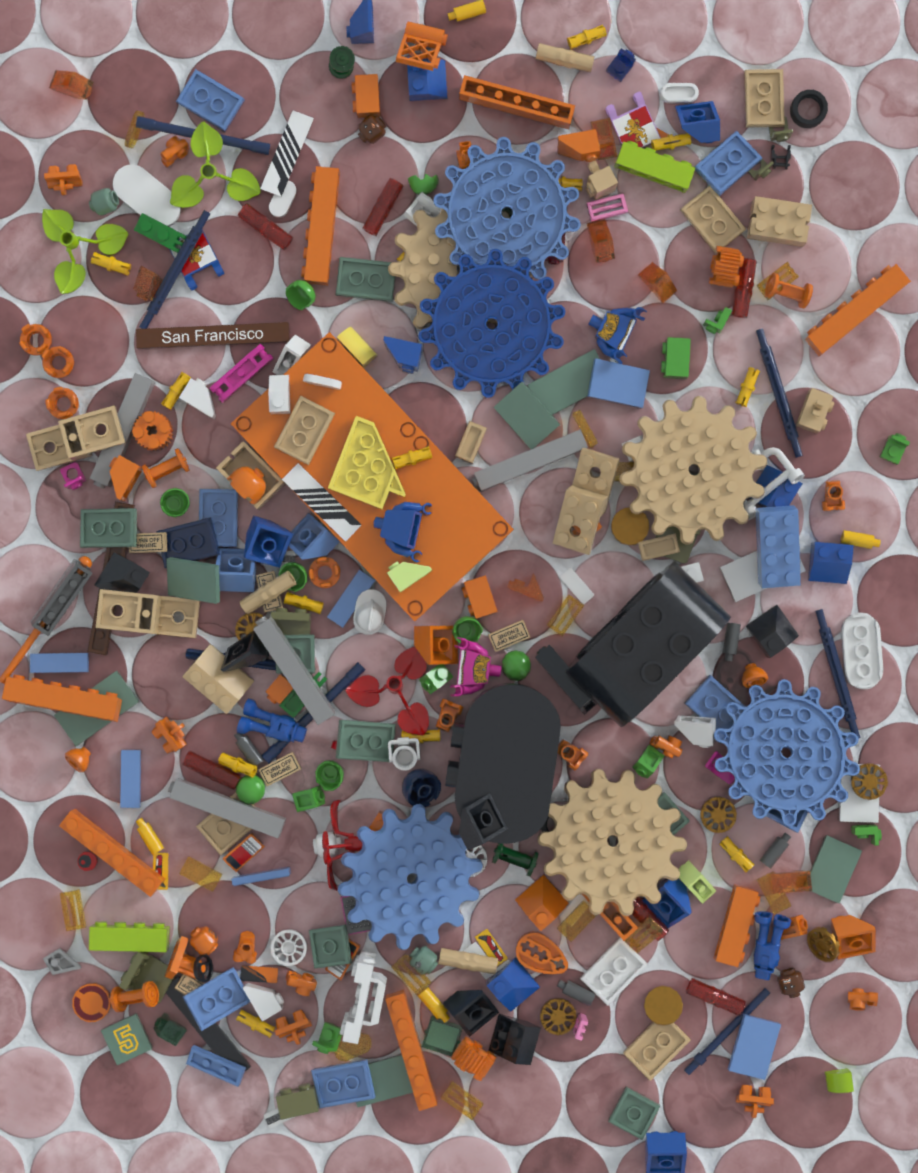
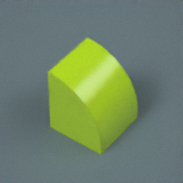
[825,1068,854,1093]

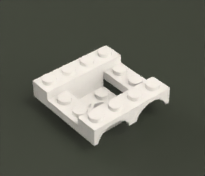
[340,950,387,1044]

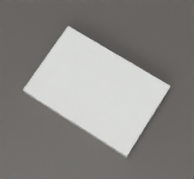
[839,764,880,823]
[580,937,648,1006]

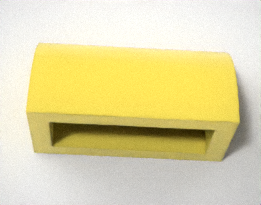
[337,327,377,368]

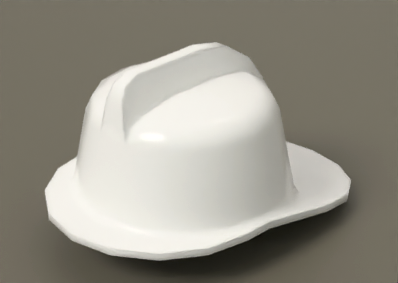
[353,589,386,635]

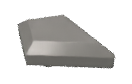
[43,948,81,975]

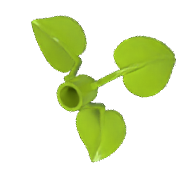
[170,122,261,208]
[42,209,128,294]

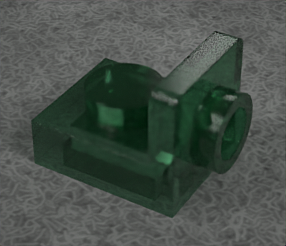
[153,1013,187,1046]

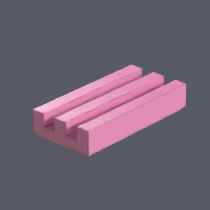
[586,193,628,222]
[573,1013,588,1041]

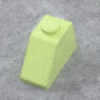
[387,561,433,592]
[679,860,716,904]

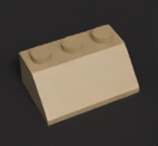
[182,643,254,714]

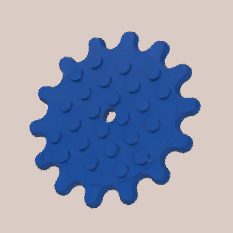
[418,249,566,398]

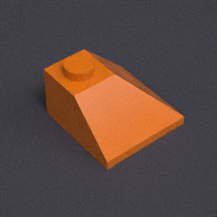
[557,129,600,162]
[109,455,143,501]
[414,626,458,665]
[515,874,569,931]
[831,915,876,960]

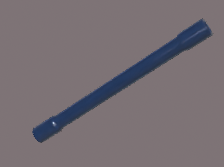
[136,116,270,155]
[261,662,366,764]

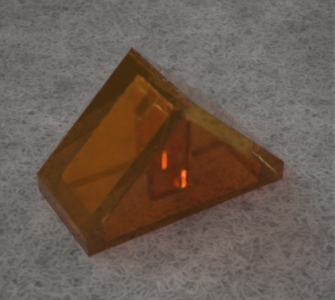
[638,262,677,303]

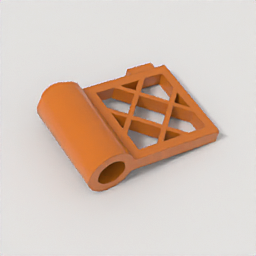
[396,21,448,71]

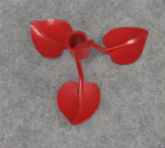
[345,647,429,736]
[322,800,362,891]

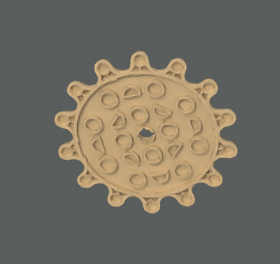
[388,208,533,329]
[619,396,767,545]
[537,769,687,916]

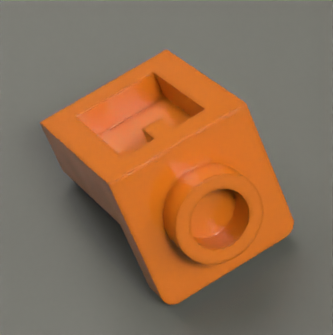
[781,915,808,940]

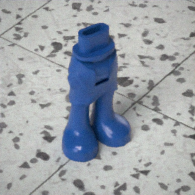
[237,698,307,743]
[754,911,791,980]

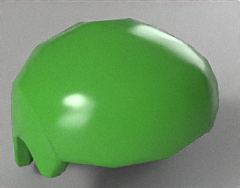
[408,174,439,195]
[286,280,316,310]
[160,488,190,517]
[278,562,307,592]
[452,616,483,644]
[502,650,531,681]
[315,760,344,791]
[236,775,265,804]

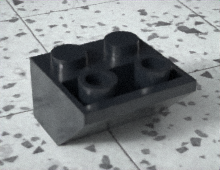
[488,1014,541,1065]

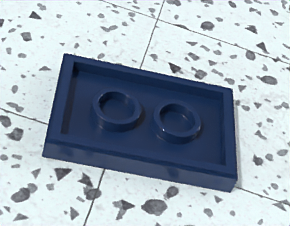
[156,517,220,568]

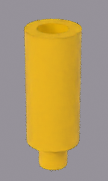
[447,0,486,22]
[841,530,881,549]
[135,818,164,855]
[417,987,450,1023]

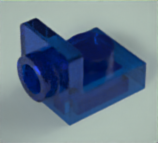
[606,48,636,82]

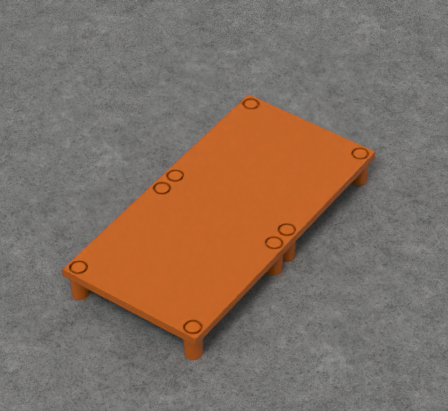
[230,332,514,622]

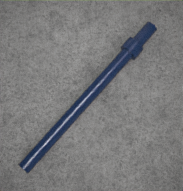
[684,988,770,1075]

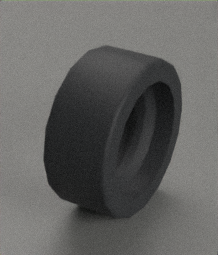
[790,89,828,128]

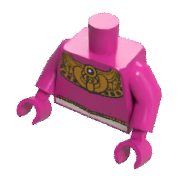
[450,637,501,697]

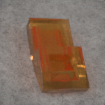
[590,118,617,160]

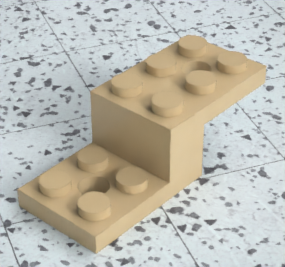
[26,406,126,471]
[552,448,620,555]
[96,589,200,638]

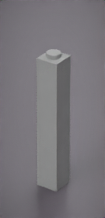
[90,373,156,489]
[472,429,588,492]
[253,616,335,725]
[168,778,287,838]

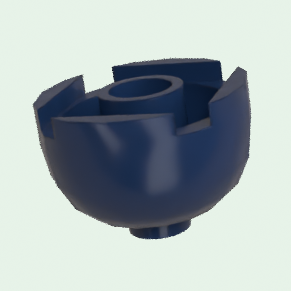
[402,769,441,807]

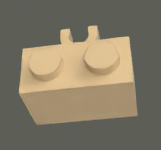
[585,160,618,201]
[795,388,834,434]

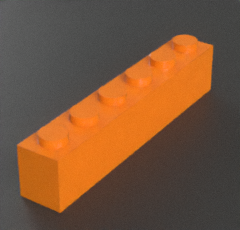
[459,75,576,130]
[301,166,340,286]
[805,264,911,356]
[1,674,122,722]
[59,809,165,897]
[385,990,438,1111]

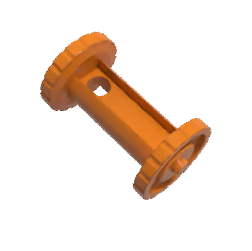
[765,273,813,309]
[142,448,190,488]
[110,981,159,1013]

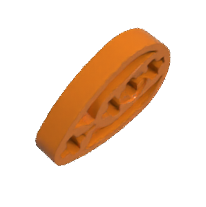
[516,931,568,974]

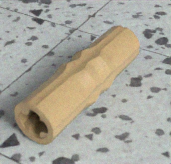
[535,43,595,73]
[240,571,296,614]
[439,948,498,975]

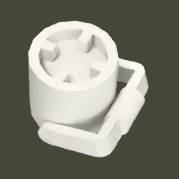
[388,737,420,771]

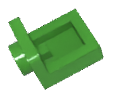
[419,664,453,694]

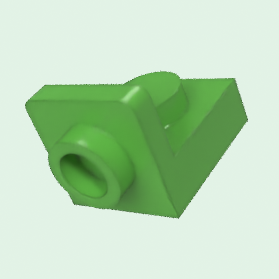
[703,307,732,334]
[880,433,910,465]
[632,745,664,778]
[292,785,325,812]
[851,824,882,846]
[312,1022,342,1054]

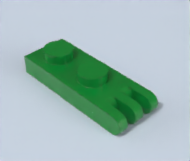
[134,213,187,253]
[279,669,327,718]

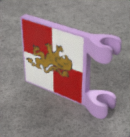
[605,92,660,148]

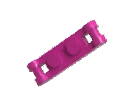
[209,344,274,403]

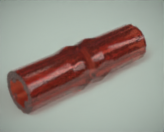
[362,178,404,236]
[238,203,293,250]
[731,258,757,318]
[182,751,241,790]
[632,897,669,941]
[686,978,746,1016]

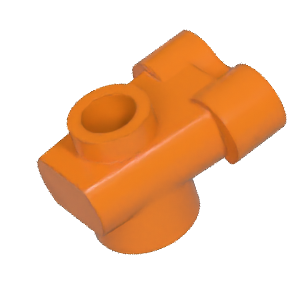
[160,136,189,168]
[822,480,845,511]
[436,699,464,732]
[650,735,683,759]
[557,739,588,771]
[233,931,257,964]
[286,970,317,996]
[848,988,878,1011]

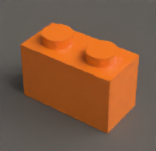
[351,74,380,118]
[461,575,498,619]

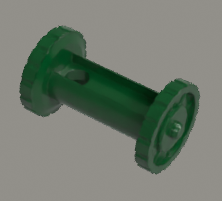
[329,46,355,79]
[492,843,539,877]

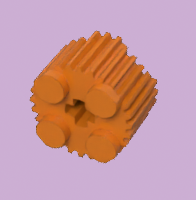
[709,246,744,288]
[132,411,174,451]
[451,1036,497,1081]

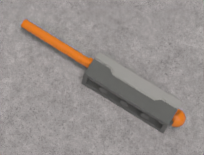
[0,556,93,684]

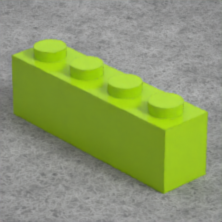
[614,141,695,193]
[89,921,170,952]

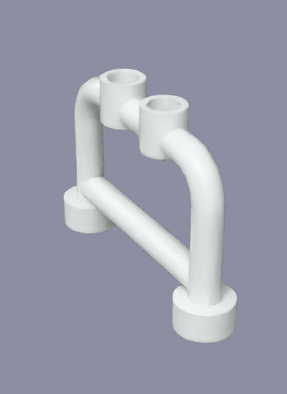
[743,447,805,521]

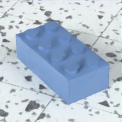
[755,505,801,588]

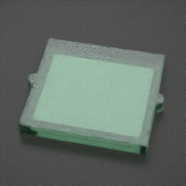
[422,1016,462,1057]

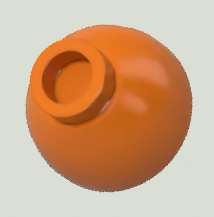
[742,663,769,688]
[65,747,91,773]

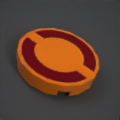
[72,983,111,1022]

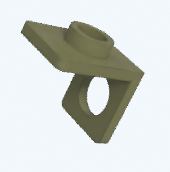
[769,117,793,142]
[748,159,774,181]

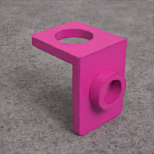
[60,462,87,490]
[705,751,735,785]

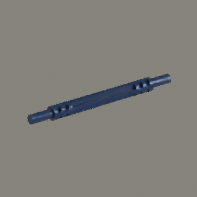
[139,210,211,329]
[756,328,803,458]
[815,609,861,739]

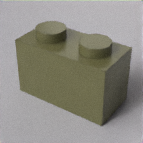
[276,1083,319,1120]

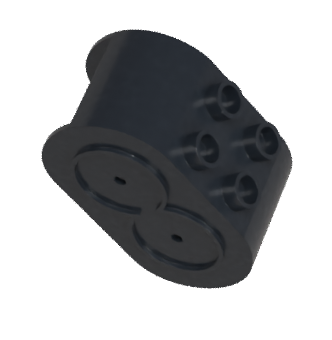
[565,561,731,727]
[445,683,561,844]

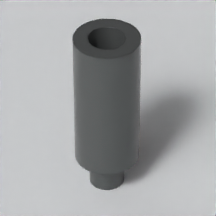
[722,622,741,661]
[234,733,264,766]
[760,832,791,869]
[557,980,595,1007]

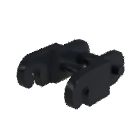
[771,145,791,170]

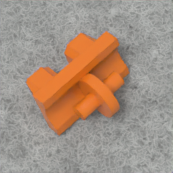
[456,141,471,169]
[44,164,82,196]
[152,716,187,753]
[275,1010,312,1045]
[736,1085,774,1118]

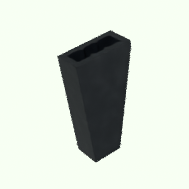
[535,645,597,715]

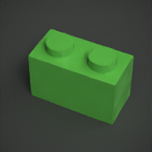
[661,337,691,379]

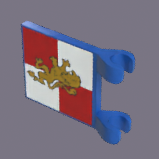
[170,230,224,291]

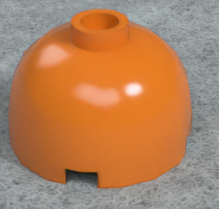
[227,466,266,505]

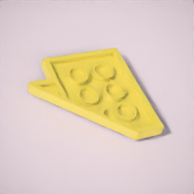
[328,416,406,510]

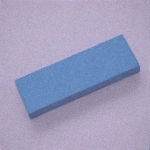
[327,570,375,628]
[30,653,89,673]
[120,750,141,808]
[231,866,291,886]
[186,1045,246,1087]

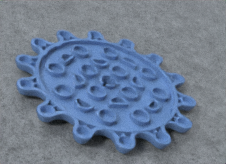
[433,137,581,280]
[714,679,860,827]
[338,804,483,950]

